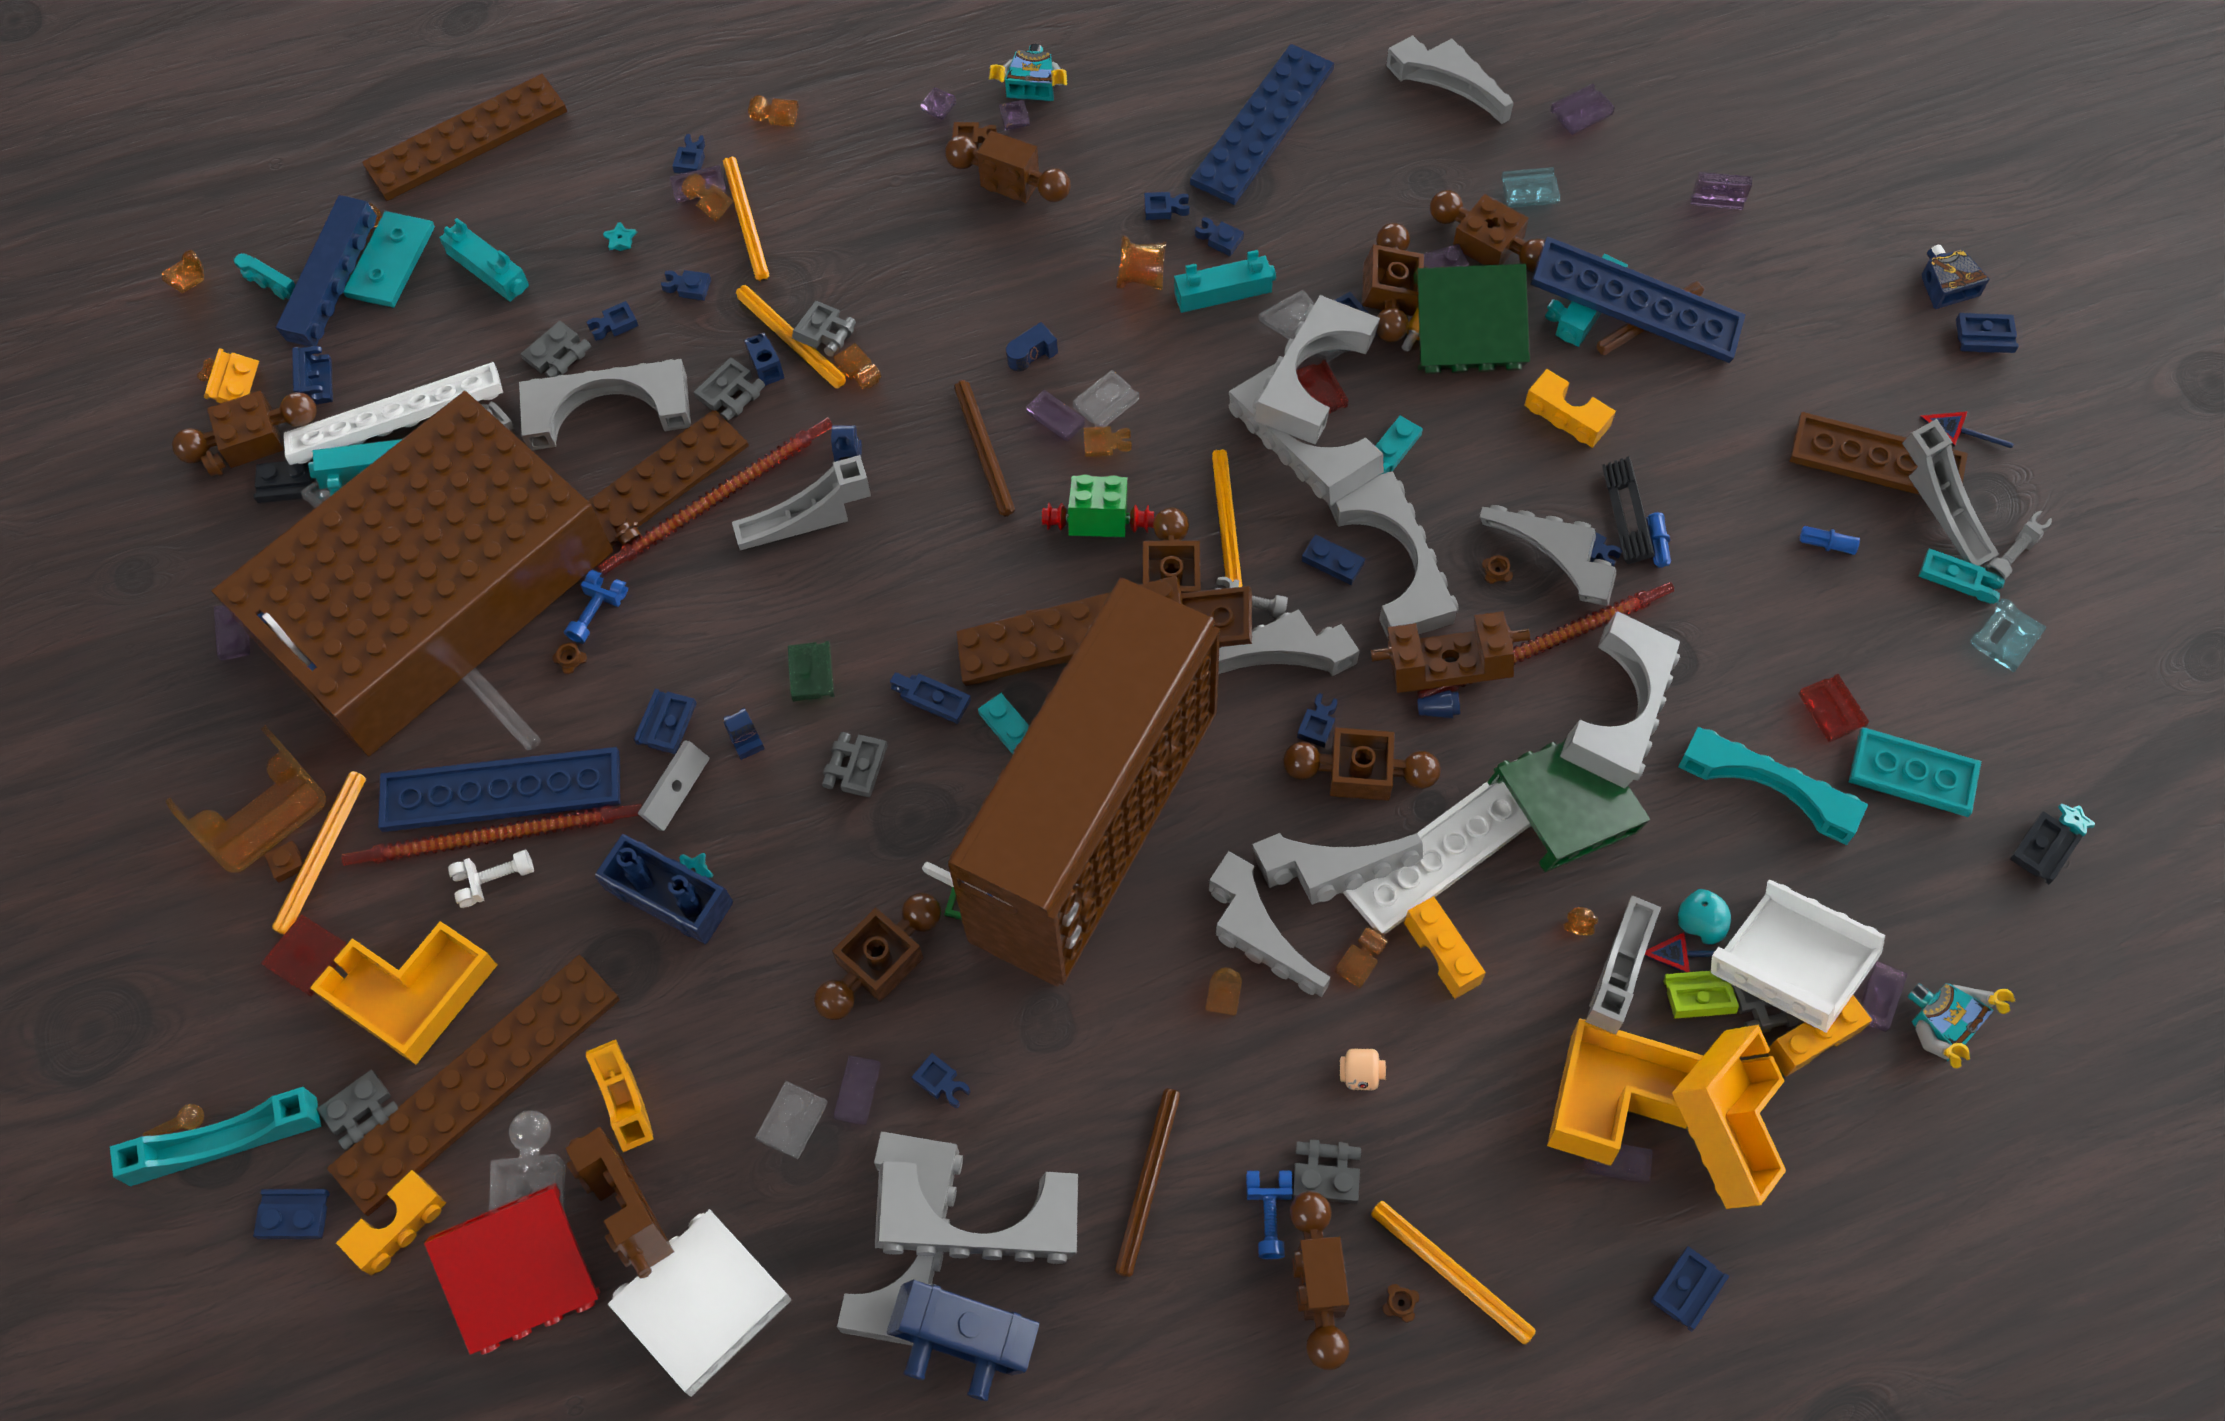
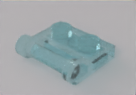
[1970,599,2047,672]

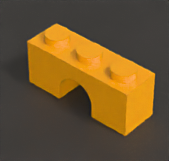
[1524,369,1616,448]
[1404,896,1486,999]
[1768,995,1872,1077]
[336,1170,446,1276]

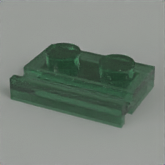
[788,641,835,702]

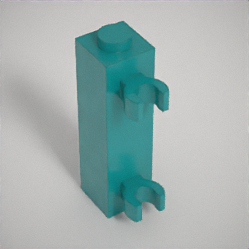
[439,218,529,302]
[1174,250,1276,313]
[1545,253,1628,347]
[308,439,402,496]

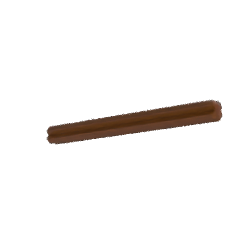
[954,380,1015,517]
[1115,1088,1180,1277]

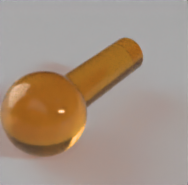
[143,1104,204,1136]

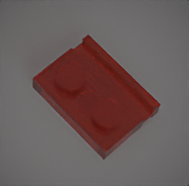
[1296,360,1349,414]
[1798,674,1869,742]

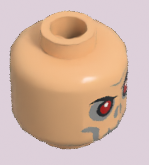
[1340,1049,1386,1091]

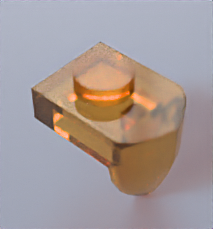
[162,250,204,294]
[1205,967,1242,1016]

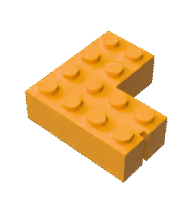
[310,921,497,1065]
[1547,1018,1703,1166]
[1672,1025,1786,1209]

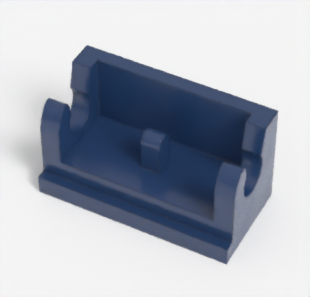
[292,346,333,405]

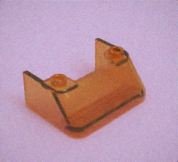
[165,725,326,873]

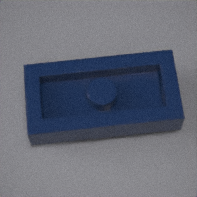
[1302,534,1365,585]

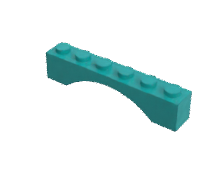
[1678,727,1868,845]
[110,1087,321,1186]

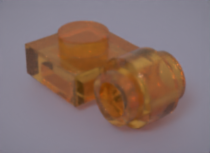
[748,95,799,127]
[681,173,733,222]
[833,343,881,389]
[1335,927,1389,989]

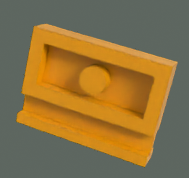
[204,348,259,403]

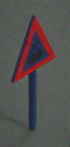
[1920,411,2014,448]
[1644,932,1716,973]

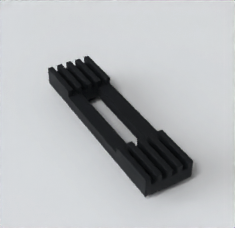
[1602,456,1655,565]

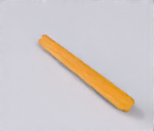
[723,156,769,281]
[736,285,846,389]
[1212,449,1242,587]
[272,771,366,935]
[1371,1201,1536,1344]

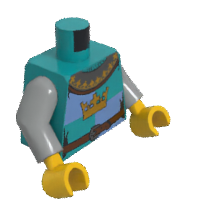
[989,44,1067,101]
[1907,983,2015,1068]

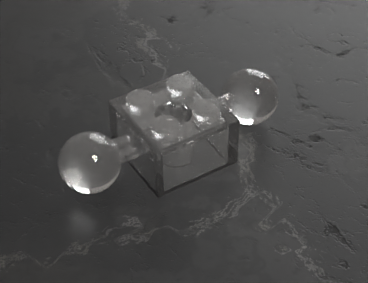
[489,1110,566,1212]

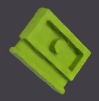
[1663,971,1739,1019]

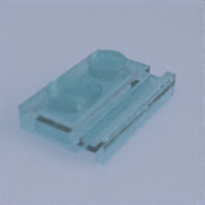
[1501,167,1561,208]

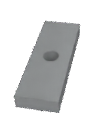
[638,741,710,831]

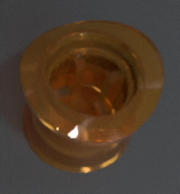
[1116,235,1167,291]

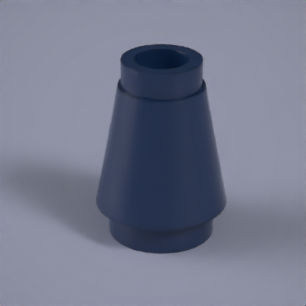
[1417,689,1461,718]

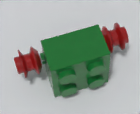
[1042,475,1154,537]

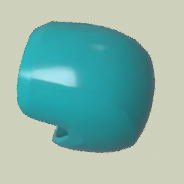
[1678,889,1731,944]

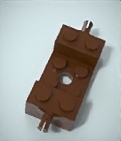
[1370,611,1530,693]
[565,1127,674,1279]

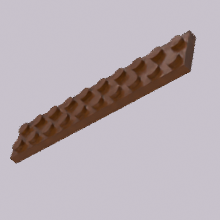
[588,410,749,547]
[327,954,620,1216]

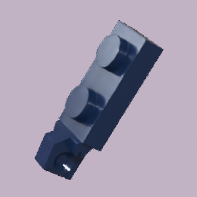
[890,672,971,724]

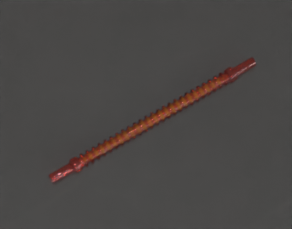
[597,417,833,575]
[1418,582,1674,698]
[342,803,643,866]

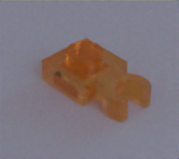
[1084,426,1132,457]

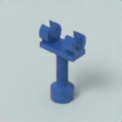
[564,570,628,644]
[1246,1171,1293,1259]

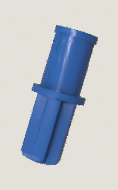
[1646,512,1671,568]
[1800,526,1860,555]

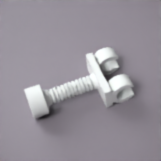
[448,849,534,908]

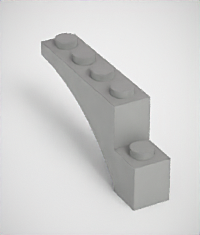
[1386,35,1514,124]
[1902,419,1999,566]
[732,455,871,550]
[1480,505,1616,606]
[1218,609,1359,676]
[1252,833,1423,905]
[1209,851,1330,997]
[1585,896,1661,1035]

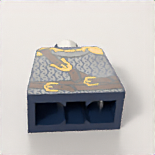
[1922,245,1990,309]

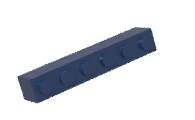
[276,195,377,347]

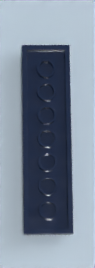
[1190,44,1334,205]
[1530,236,1746,363]
[378,747,620,832]

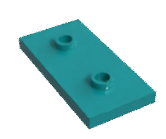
[343,211,435,308]
[1849,727,1982,817]

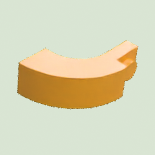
[586,1039,654,1152]

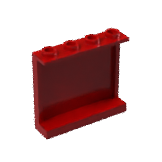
[424,1183,601,1355]

